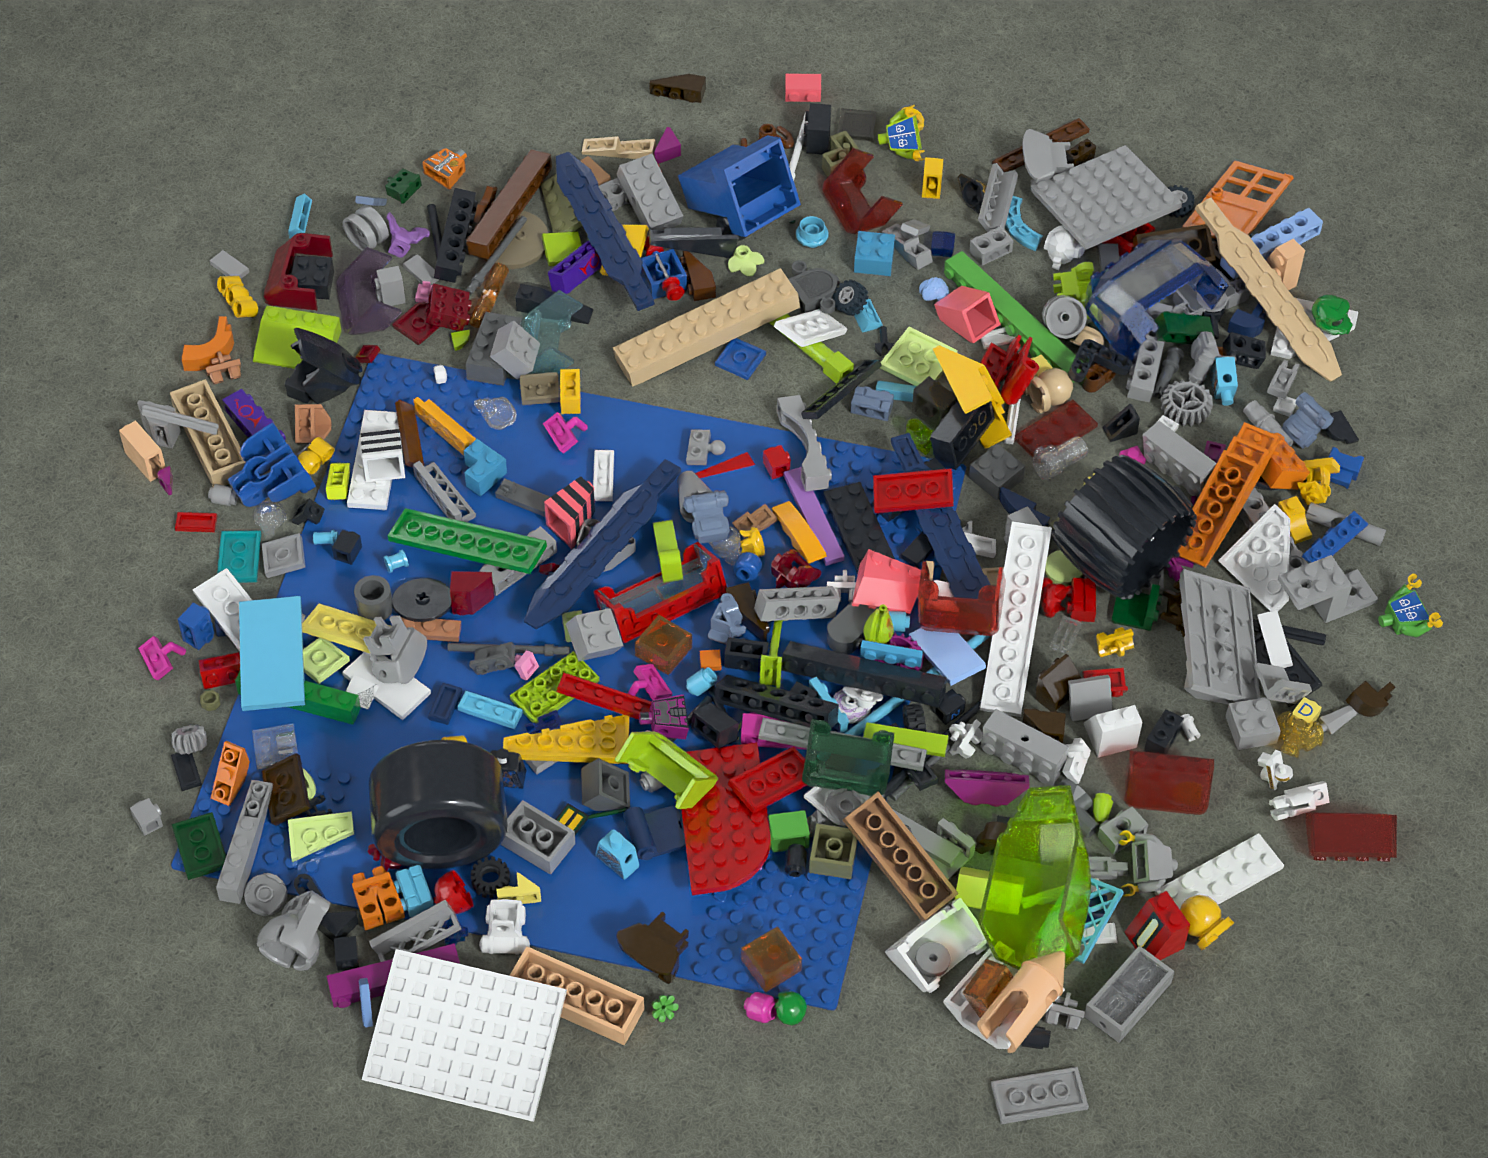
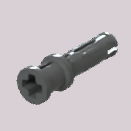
[1152,347,1184,399]

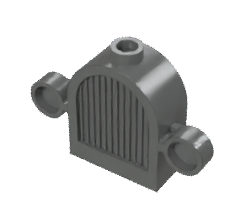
[788,260,840,314]

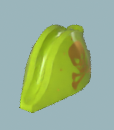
[863,604,894,644]

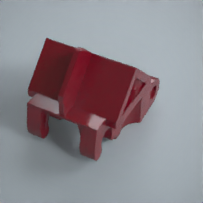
[771,549,821,589]

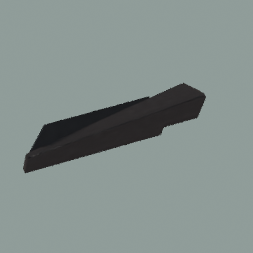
[649,227,739,258]

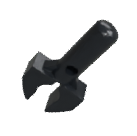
[875,326,894,357]

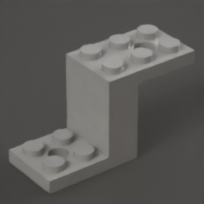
[1278,555,1378,623]

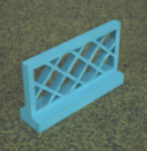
[1036,869,1124,964]

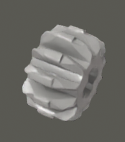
[171,724,207,754]

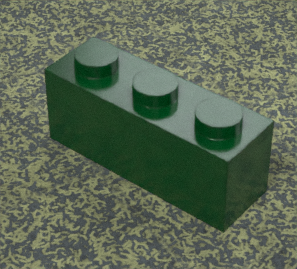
[1153,311,1214,344]

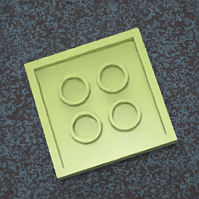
[880,327,958,392]

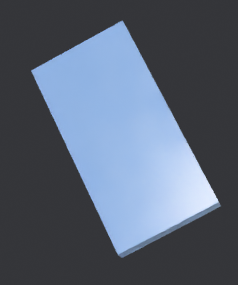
[909,617,986,686]

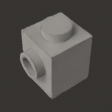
[130,798,163,836]

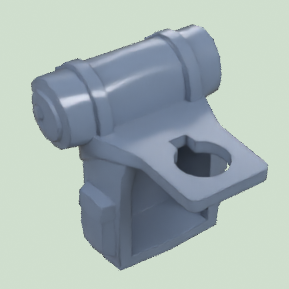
[1282,392,1334,449]
[683,490,730,543]

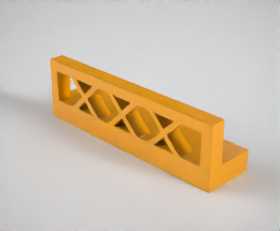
[413,397,476,456]

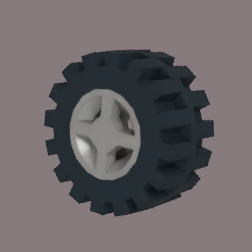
[1168,185,1195,218]
[833,279,869,316]

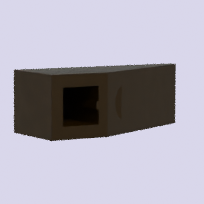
[649,74,706,103]
[726,582,769,642]

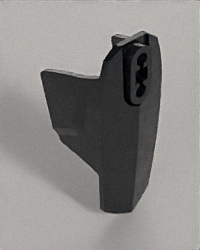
[291,328,363,404]

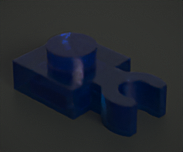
[525,710,563,734]

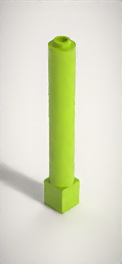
[769,314,854,383]

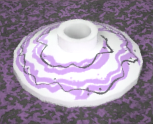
[833,689,871,724]

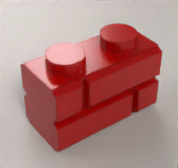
[1067,578,1096,622]

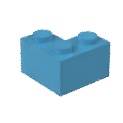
[464,439,507,497]

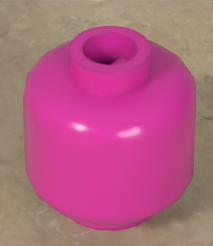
[744,992,777,1023]

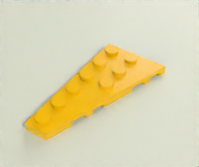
[503,714,629,764]

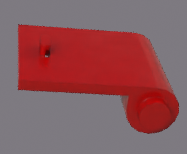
[1001,336,1039,405]

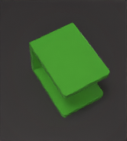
[769,810,810,852]

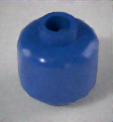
[733,552,762,582]

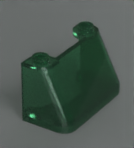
[802,719,895,796]

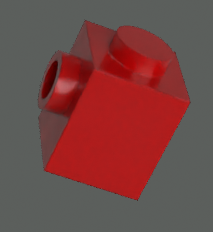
[763,445,791,480]

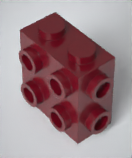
[426,283,472,331]

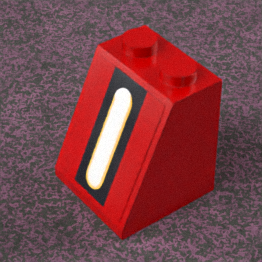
[1124,891,1190,960]

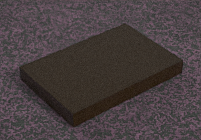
[262,753,310,826]

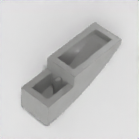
[882,223,932,270]

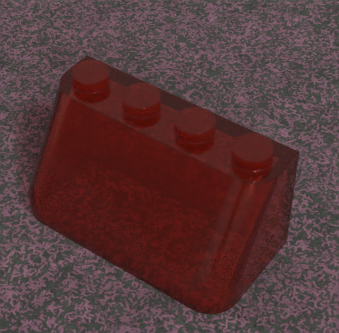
[1124,751,1214,815]
[1306,813,1397,862]

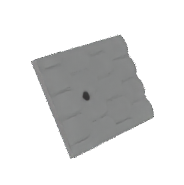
[1179,569,1260,702]

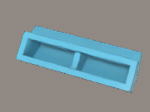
[288,193,312,238]

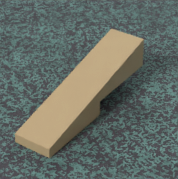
[582,136,657,159]

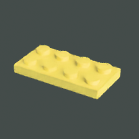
[302,604,390,654]

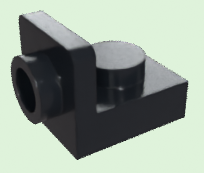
[291,498,325,525]

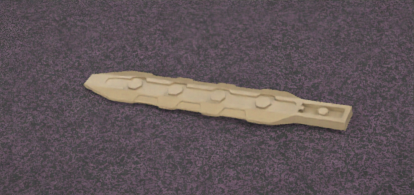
[1195,198,1342,382]

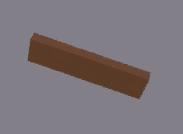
[395,400,424,468]

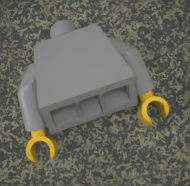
[1118,830,1178,897]

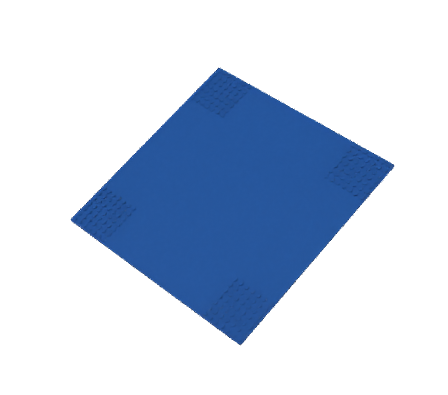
[171,353,966,1010]

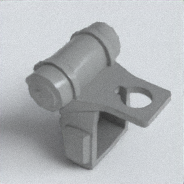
[1188,332,1236,385]

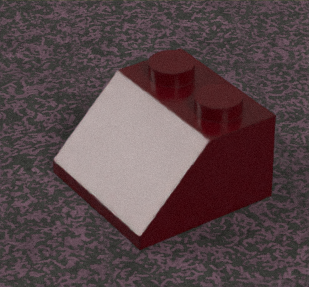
[450,571,495,616]

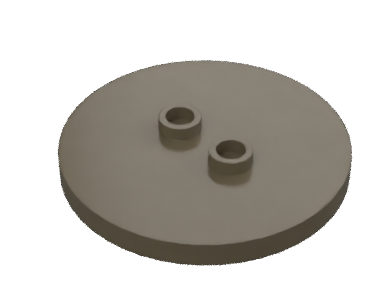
[482,211,548,269]

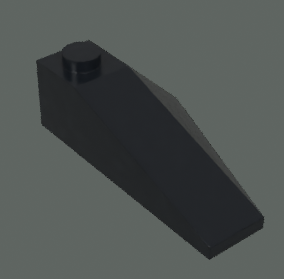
[515,282,594,325]

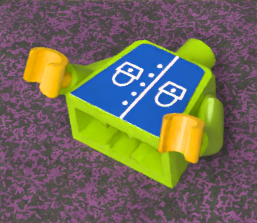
[878,105,925,161]

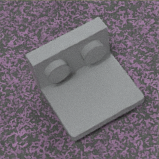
[1254,663,1312,704]

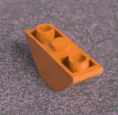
[211,741,250,806]

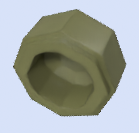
[200,690,221,711]

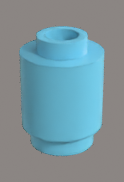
[889,611,910,632]
[686,667,717,696]

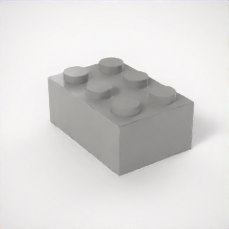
[501,800,575,875]

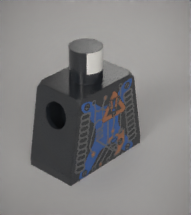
[490,748,527,789]

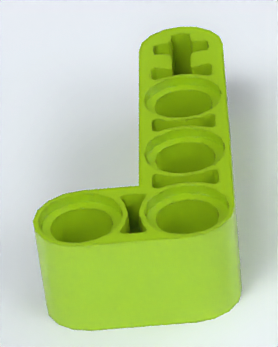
[653,520,683,583]

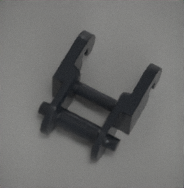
[304,795,333,817]

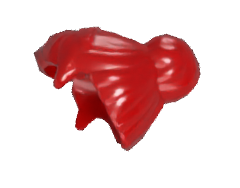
[1040,578,1069,618]

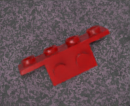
[980,334,1022,390]

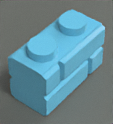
[393,865,434,918]

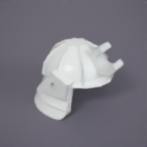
[1044,225,1085,270]

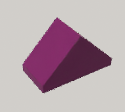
[654,127,681,164]

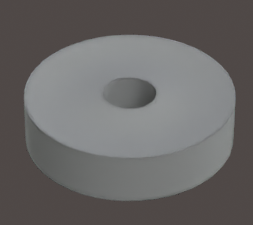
[915,942,951,977]

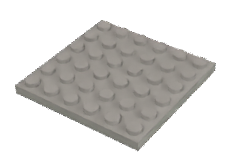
[1031,145,1182,250]

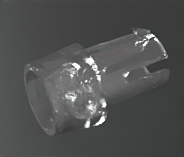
[1032,436,1088,480]

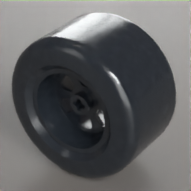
[369,740,508,869]

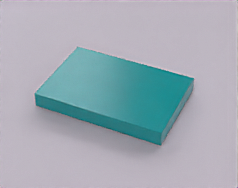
[217,531,262,583]

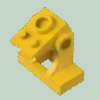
[1297,457,1340,505]

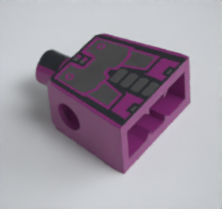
[639,695,689,739]

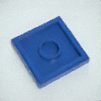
[715,338,766,380]

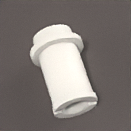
[1181,714,1201,741]

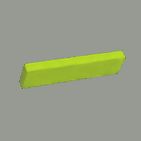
[863,722,949,757]

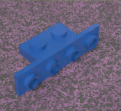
[1302,511,1369,563]

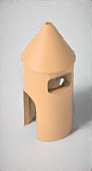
[977,951,1065,1053]

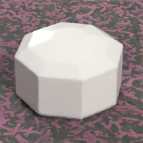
[433,365,447,384]

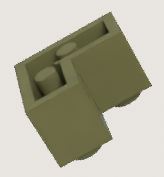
[822,131,863,181]

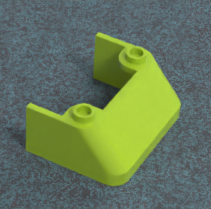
[615,732,718,809]

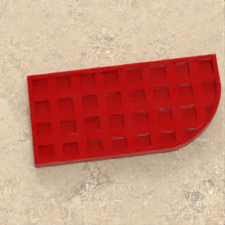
[681,742,771,895]

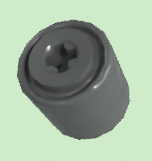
[354,575,393,620]

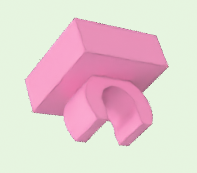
[415,281,433,303]
[515,651,539,680]

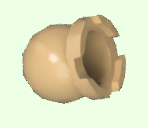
[1025,368,1073,413]

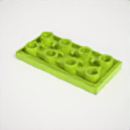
[510,651,600,726]

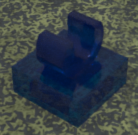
[444,919,468,946]

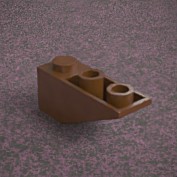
[680,251,716,301]

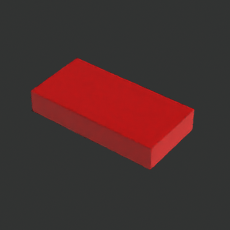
[175,512,218,533]

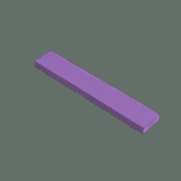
[784,467,844,566]

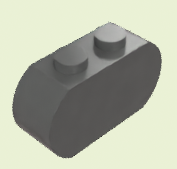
[827,602,879,654]

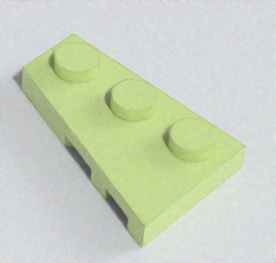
[288,811,354,862]

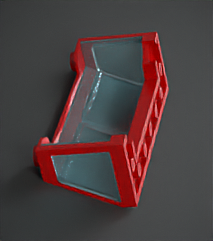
[593,542,727,643]

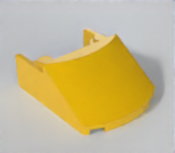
[933,345,1012,448]

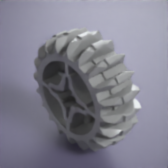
[1161,379,1213,427]

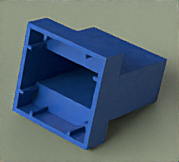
[678,135,801,237]

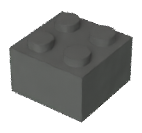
[969,444,1025,500]

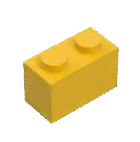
[922,157,943,199]

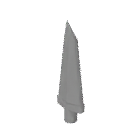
[1314,705,1358,735]

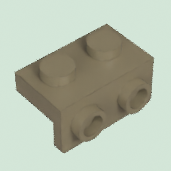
[520,372,560,405]

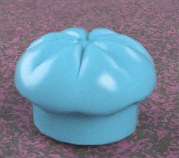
[796,216,829,248]

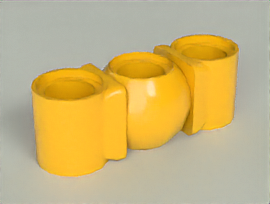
[217,276,258,318]
[298,437,335,475]

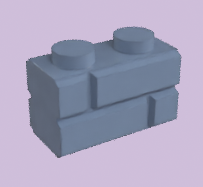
[851,386,894,421]

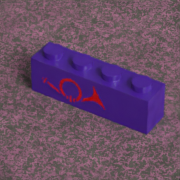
[548,240,602,295]
[222,389,286,440]

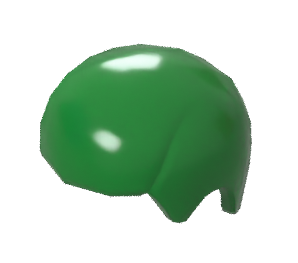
[774,990,807,1025]

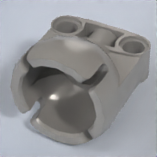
[257,891,330,971]

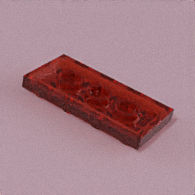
[1014,399,1098,464]

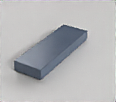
[355,196,387,206]

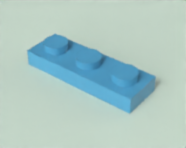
[860,640,923,667]

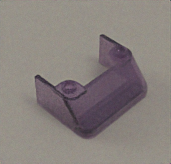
[337,247,402,335]

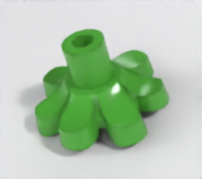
[651,995,679,1022]

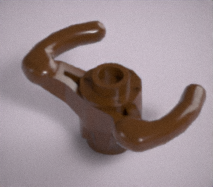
[741,124,794,149]

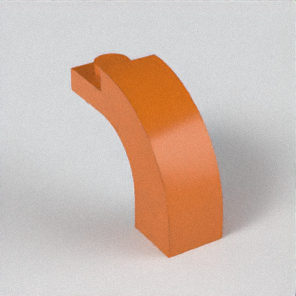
[182,316,234,371]

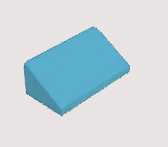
[854,299,883,332]
[876,381,916,402]

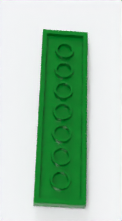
[387,508,547,574]

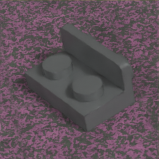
[469,642,515,675]

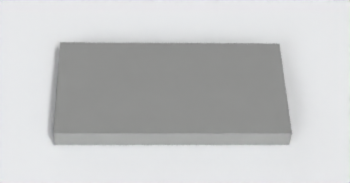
[991,1066,1089,1124]

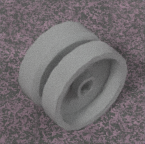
[342,205,389,253]
[1042,295,1087,339]

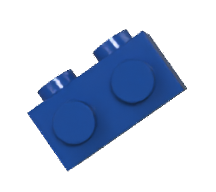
[178,602,214,650]

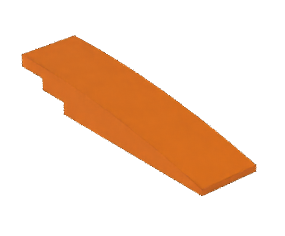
[1178,422,1280,568]

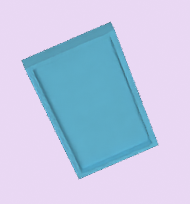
[239,596,305,711]

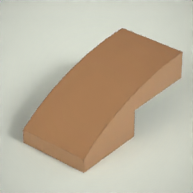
[732,504,778,538]

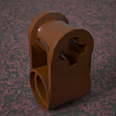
[1083,363,1116,393]

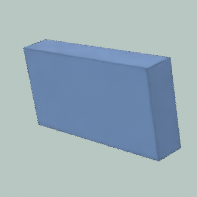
[358,978,373,1027]

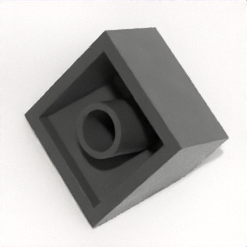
[581,758,630,811]

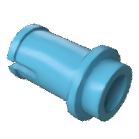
[313,530,339,546]

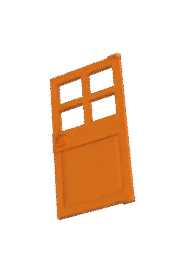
[1182,161,1294,239]

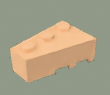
[1266,239,1305,290]

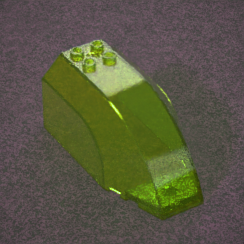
[978,785,1091,970]

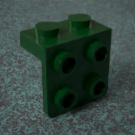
[1112,584,1162,631]

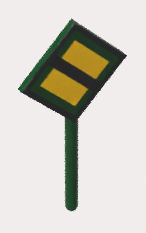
[555,803,627,835]

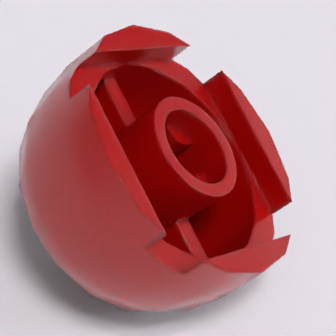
[433,870,474,914]

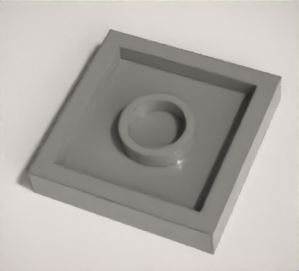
[262,533,306,578]
[1068,675,1112,721]

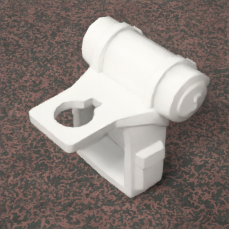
[479,899,530,955]

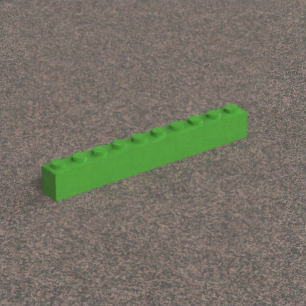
[944,251,1084,383]

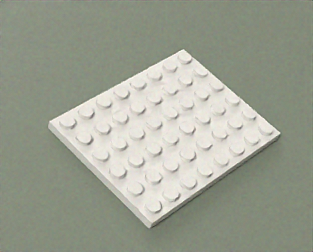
[362,949,567,1122]

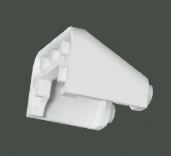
[885,898,991,993]

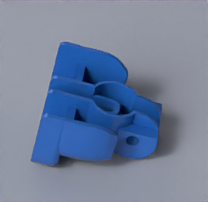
[228,423,316,507]

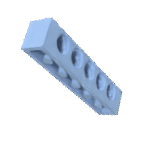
[1220,208,1323,279]

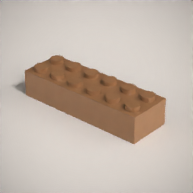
[842,792,959,921]

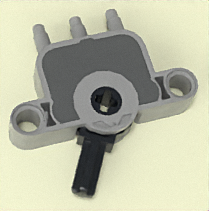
[1166,266,1250,339]

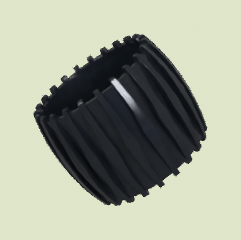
[1052,455,1197,600]

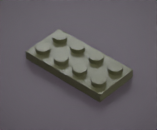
[541,174,582,233]

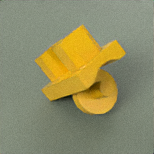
[1096,627,1134,657]

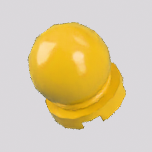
[1180,895,1234,950]

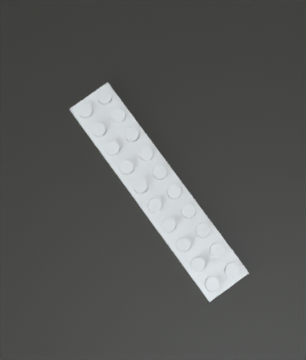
[980,522,1052,717]

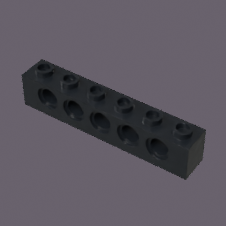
[434,188,478,283]
[715,675,839,732]

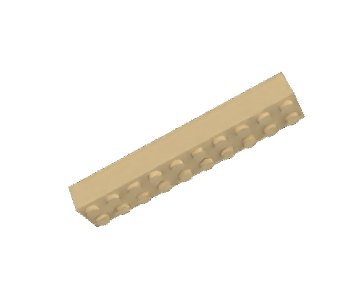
[613,268,800,387]

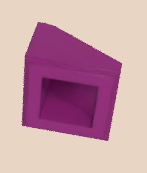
[157,466,173,495]

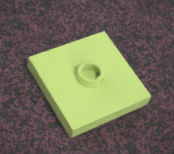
[303,638,350,684]

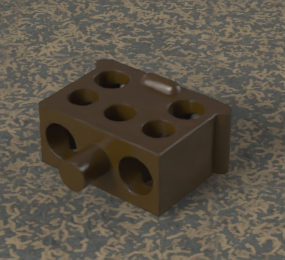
[1066,138,1096,167]

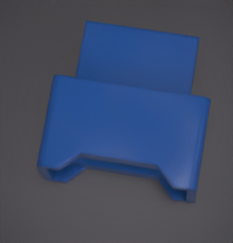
[1328,447,1364,489]

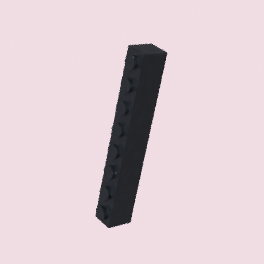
[781,641,947,707]

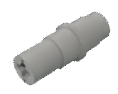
[1243,400,1293,447]

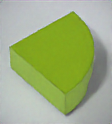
[451,330,470,351]

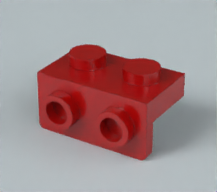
[1082,668,1128,697]

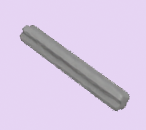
[141,404,219,435]

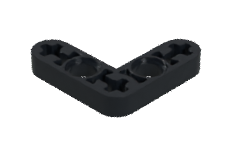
[1068,339,1132,382]

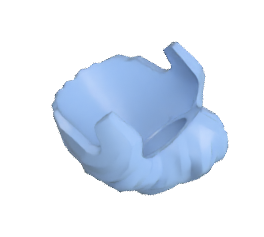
[919,277,949,301]

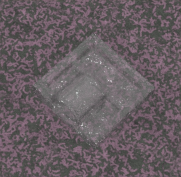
[252,724,298,770]

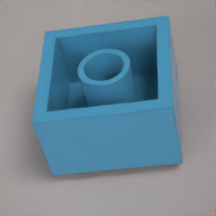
[854,231,895,276]

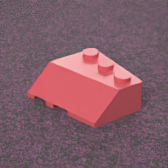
[852,549,924,614]

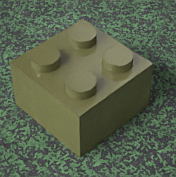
[809,823,858,879]

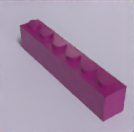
[327,944,460,1008]

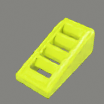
[326,463,350,500]

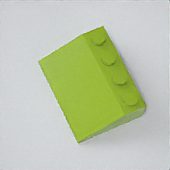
[253,306,342,369]

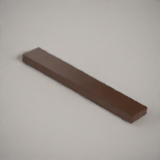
[992,118,1090,172]

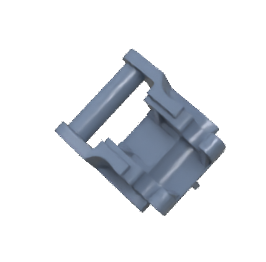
[708,593,746,645]

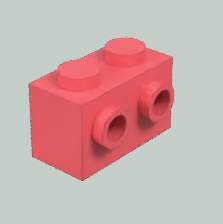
[785,74,821,102]

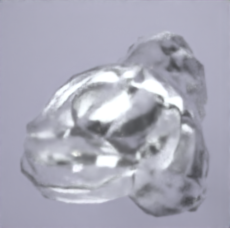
[474,397,517,430]
[253,500,286,541]

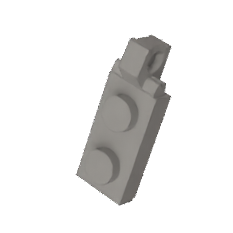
[1068,857,1128,880]

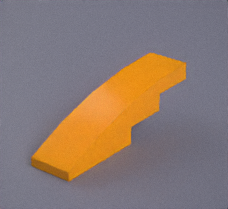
[772,501,827,564]

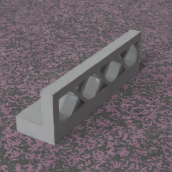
[978,163,1018,232]
[413,461,476,522]
[369,900,462,962]

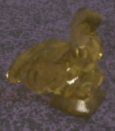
[1276,711,1324,758]

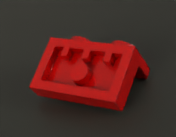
[199,652,240,689]

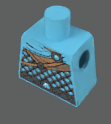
[1210,357,1238,406]
[596,830,639,880]

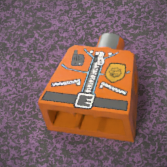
[423,148,467,190]

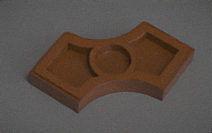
[473,185,498,223]

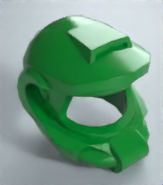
[1311,294,1353,335]

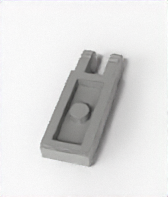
[1267,359,1300,399]

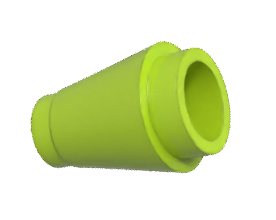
[1092,793,1113,825]

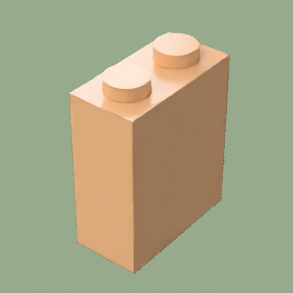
[119,420,165,482]

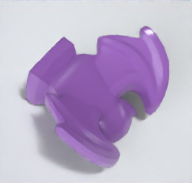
[386,212,430,257]

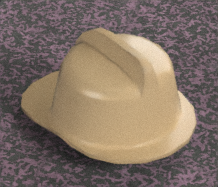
[1070,326,1109,360]

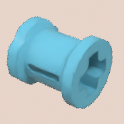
[383,550,409,573]

